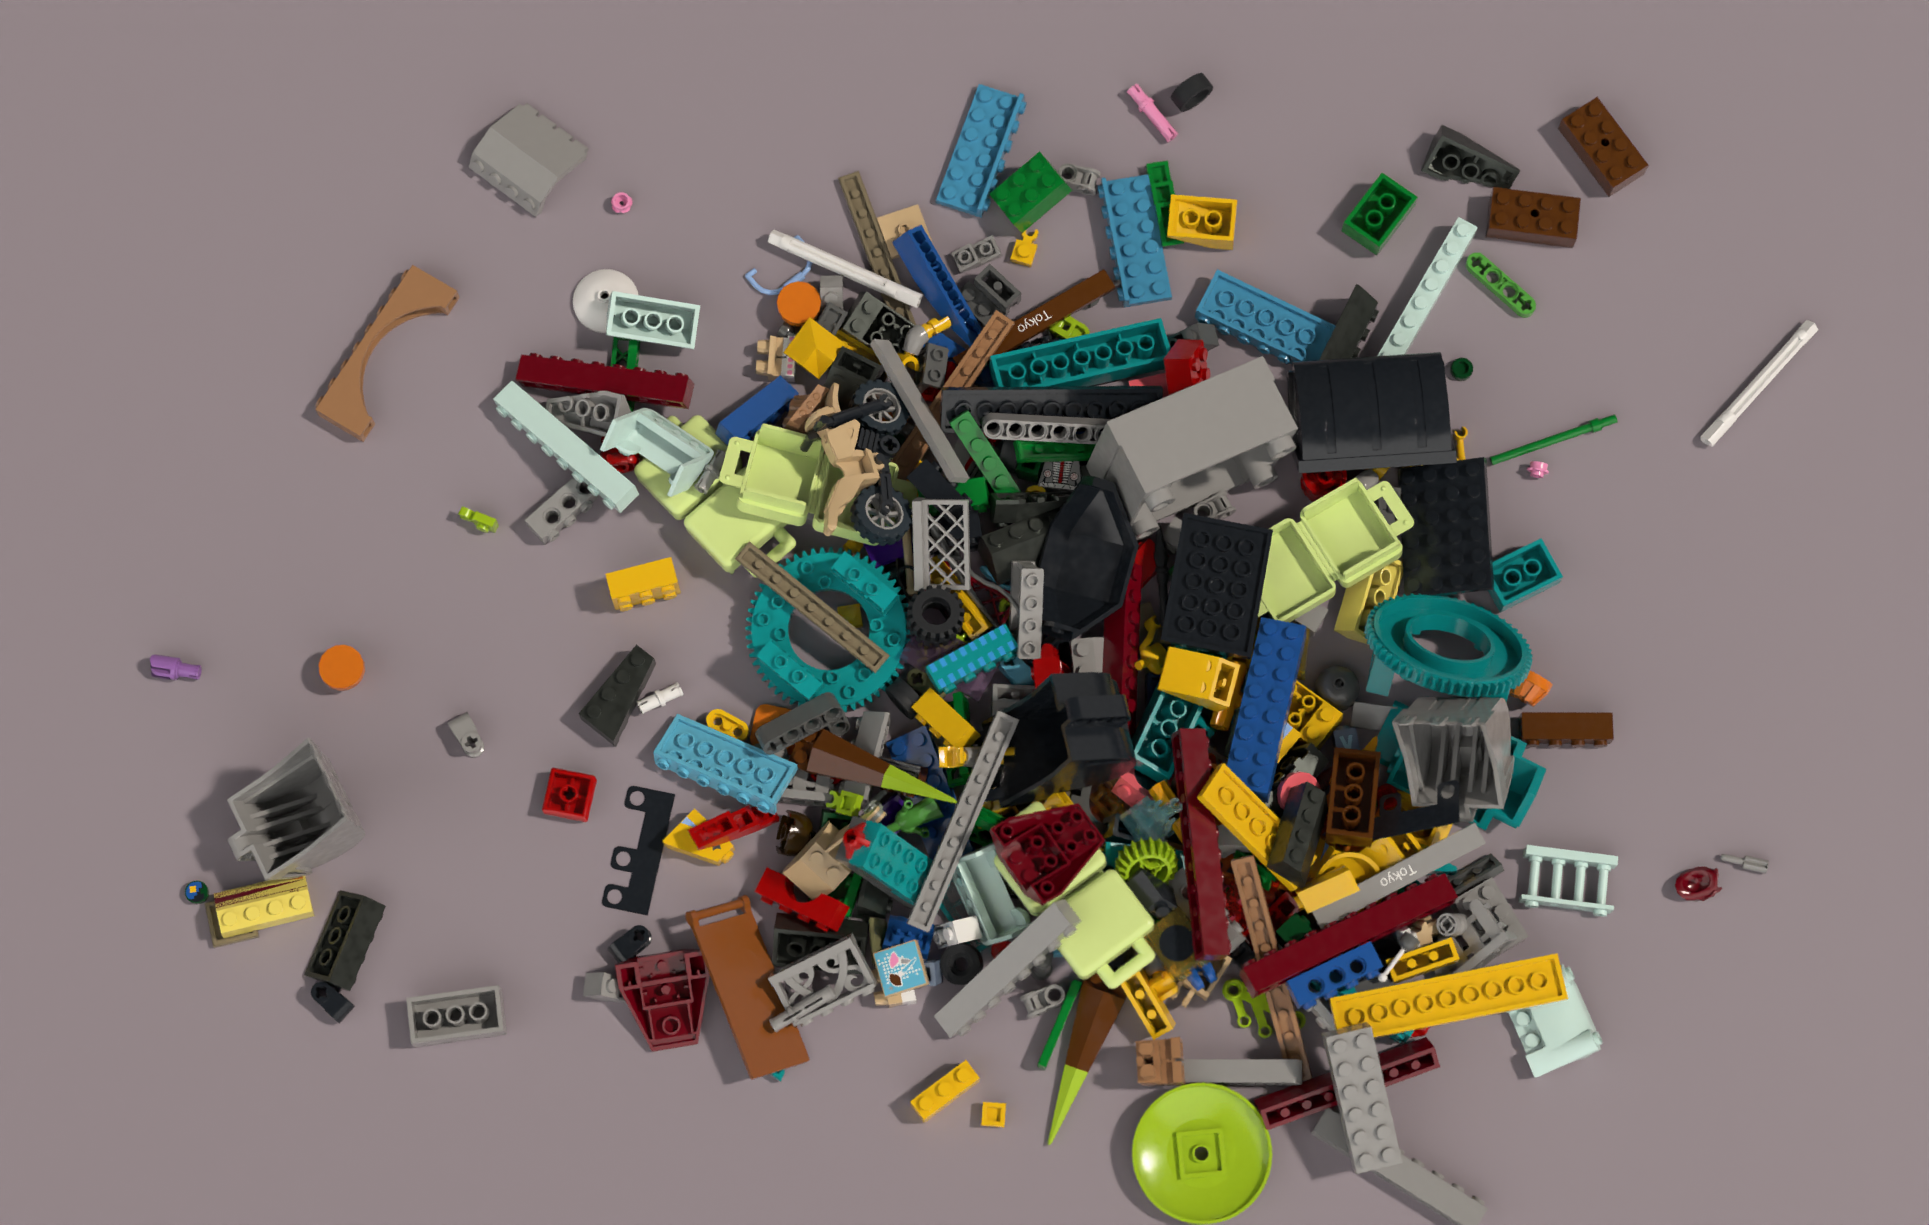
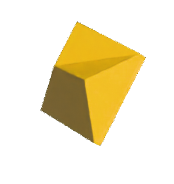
[783,317,845,379]

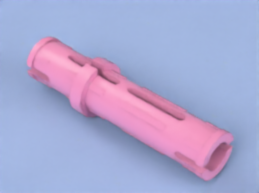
[1127,84,1178,142]

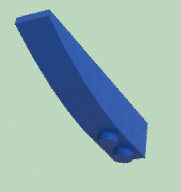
[892,225,982,347]

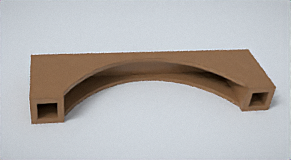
[315,265,460,442]

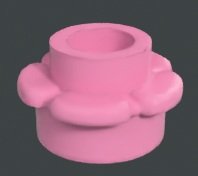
[611,192,633,213]
[1527,461,1549,478]

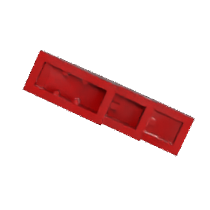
[688,805,780,850]

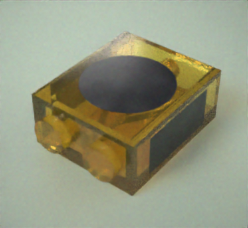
[1143,907,1211,983]

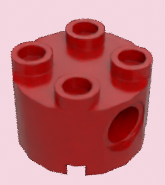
[1300,470,1347,502]

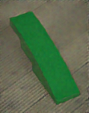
[1146,160,1184,247]

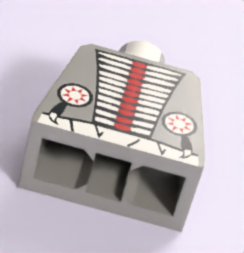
[1038,461,1080,492]

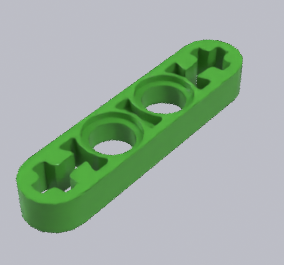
[1466,252,1536,318]

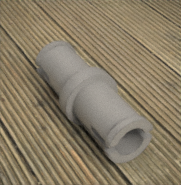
[694,450,726,494]

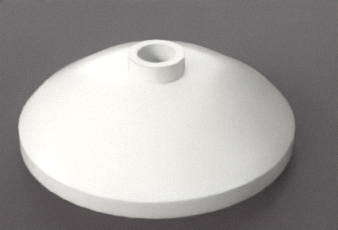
[573,269,638,333]

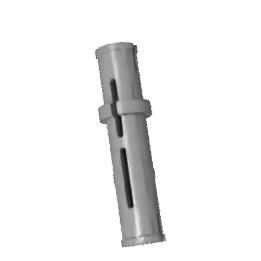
[769,984,837,1033]

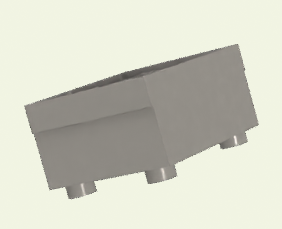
[1086,356,1298,540]

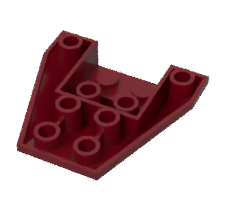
[990,803,1105,906]

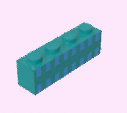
[925,624,1018,695]

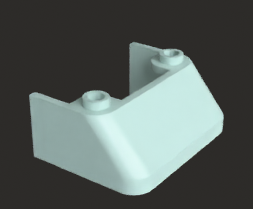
[600,408,714,497]
[952,843,1032,946]

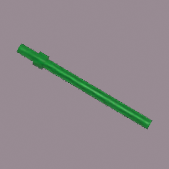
[1489,414,1618,465]

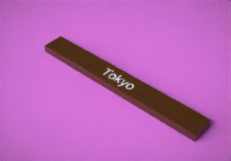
[953,269,1116,366]

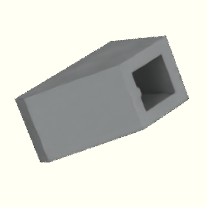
[820,276,843,314]
[583,972,626,1003]

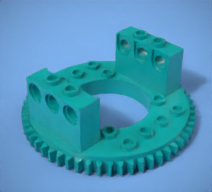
[745,547,912,713]
[1364,593,1533,702]

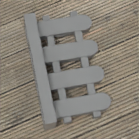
[753,744,834,808]
[1424,899,1518,978]

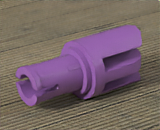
[150,654,202,680]

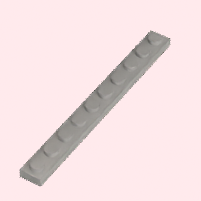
[906,711,1019,933]

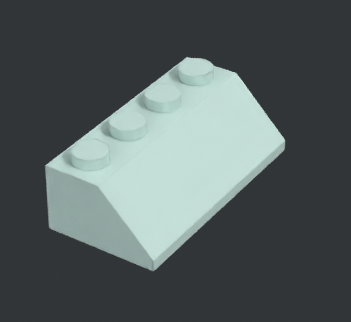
[606,291,700,349]

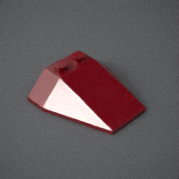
[615,949,710,1052]

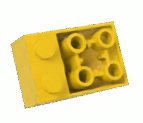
[1157,646,1240,712]
[1287,680,1343,750]
[1359,833,1423,871]

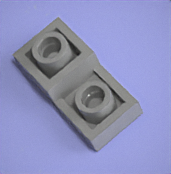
[951,235,1002,273]

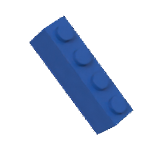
[715,375,799,446]

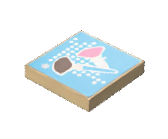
[873,939,930,998]

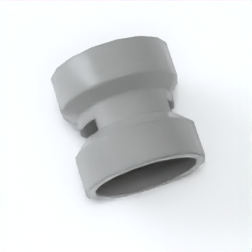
[1436,913,1467,936]

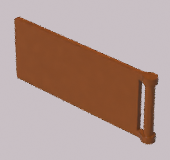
[685,895,810,1080]

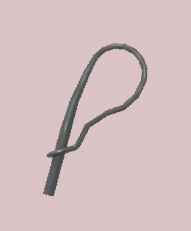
[929,522,1019,634]

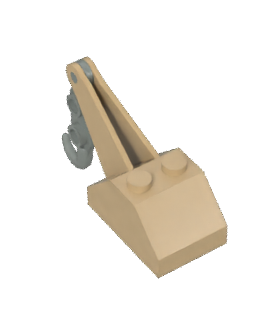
[782,790,887,900]

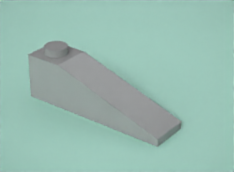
[545,391,631,437]

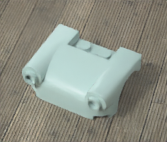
[1507,964,1603,1077]

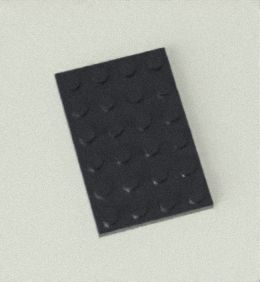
[1398,457,1494,596]
[1160,513,1273,660]

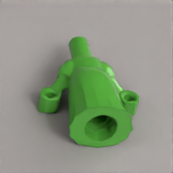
[886,797,944,838]

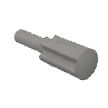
[1721,854,1769,874]

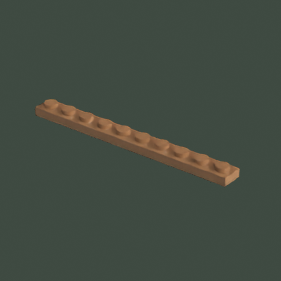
[891,310,1015,492]
[1231,855,1312,1081]

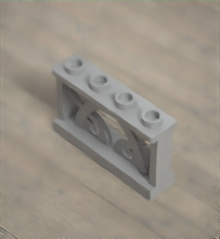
[1009,560,1044,659]
[768,933,877,1027]

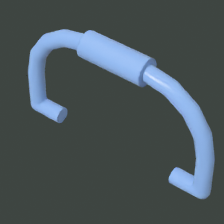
[745,235,812,295]

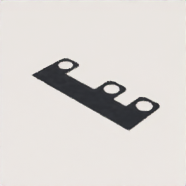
[1344,780,1459,847]
[602,786,675,915]

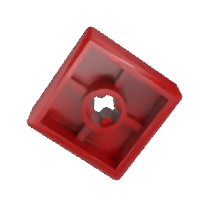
[542,768,597,822]

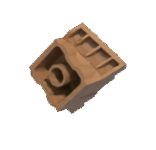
[783,384,830,454]

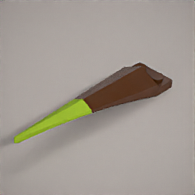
[789,729,958,804]
[1048,971,1127,1145]

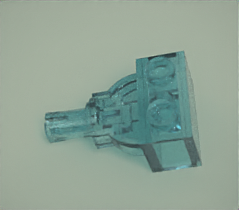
[1118,795,1183,842]

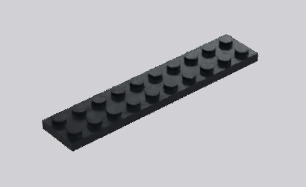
[939,386,1163,433]

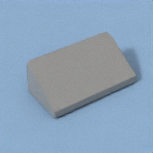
[1350,702,1398,731]

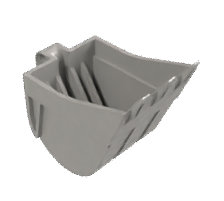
[1392,696,1515,822]
[227,738,365,880]

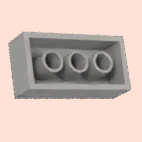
[406,985,507,1047]

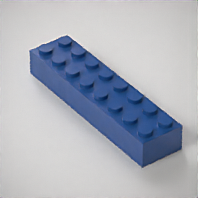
[1227,617,1306,803]

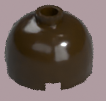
[776,810,816,856]

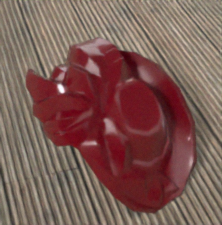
[1675,867,1722,901]

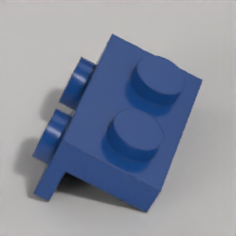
[882,915,935,960]

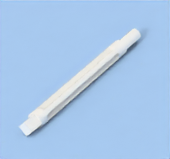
[768,230,923,309]
[1700,320,1818,447]

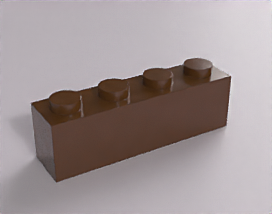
[1519,712,1614,747]

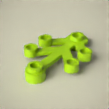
[1222,978,1306,1039]

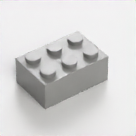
[1450,877,1529,958]

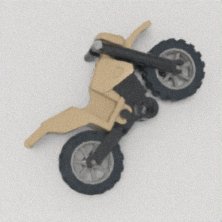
[800,379,913,546]

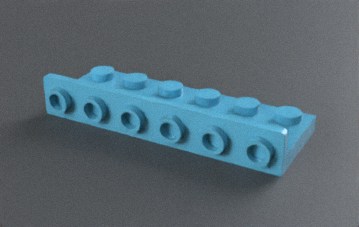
[653,714,798,815]

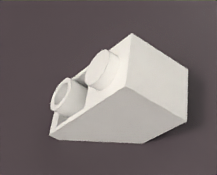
[933,915,982,949]

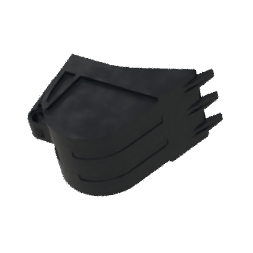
[973,672,1136,808]

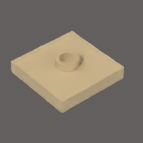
[877,204,933,259]

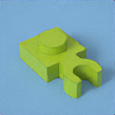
[458,506,499,533]
[826,790,864,817]

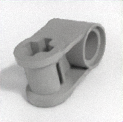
[1058,163,1101,196]
[1192,490,1236,520]
[447,712,484,758]
[1020,984,1065,1019]

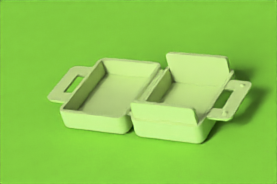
[634,415,796,578]
[719,424,918,546]
[1258,478,1414,622]
[994,802,1155,989]

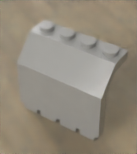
[469,103,588,217]

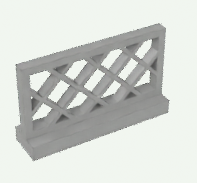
[912,497,971,591]

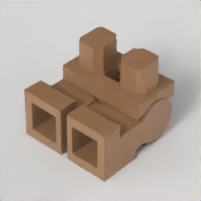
[1136,1037,1185,1086]

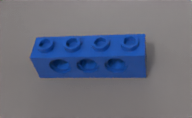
[1285,941,1383,1010]

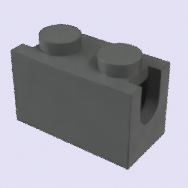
[974,264,1021,316]

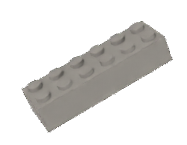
[1321,1022,1402,1174]

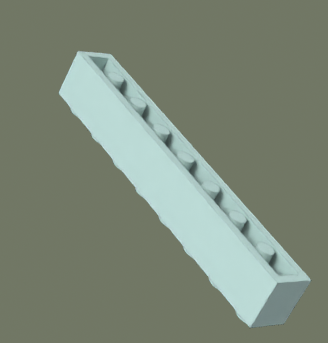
[1378,217,1478,356]
[493,381,639,513]

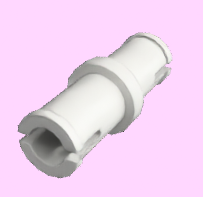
[636,682,683,714]

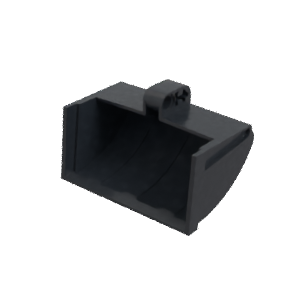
[1287,352,1457,473]

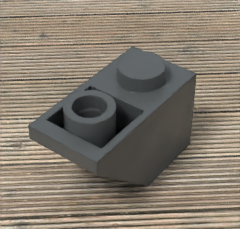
[1168,323,1219,351]

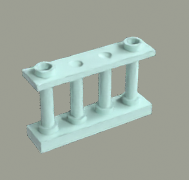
[1519,845,1618,917]

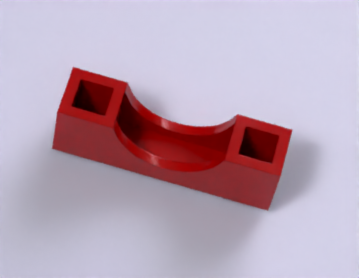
[754,867,850,932]

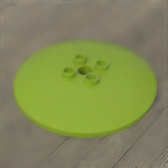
[1132,1083,1272,1224]

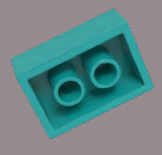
[1488,538,1563,613]

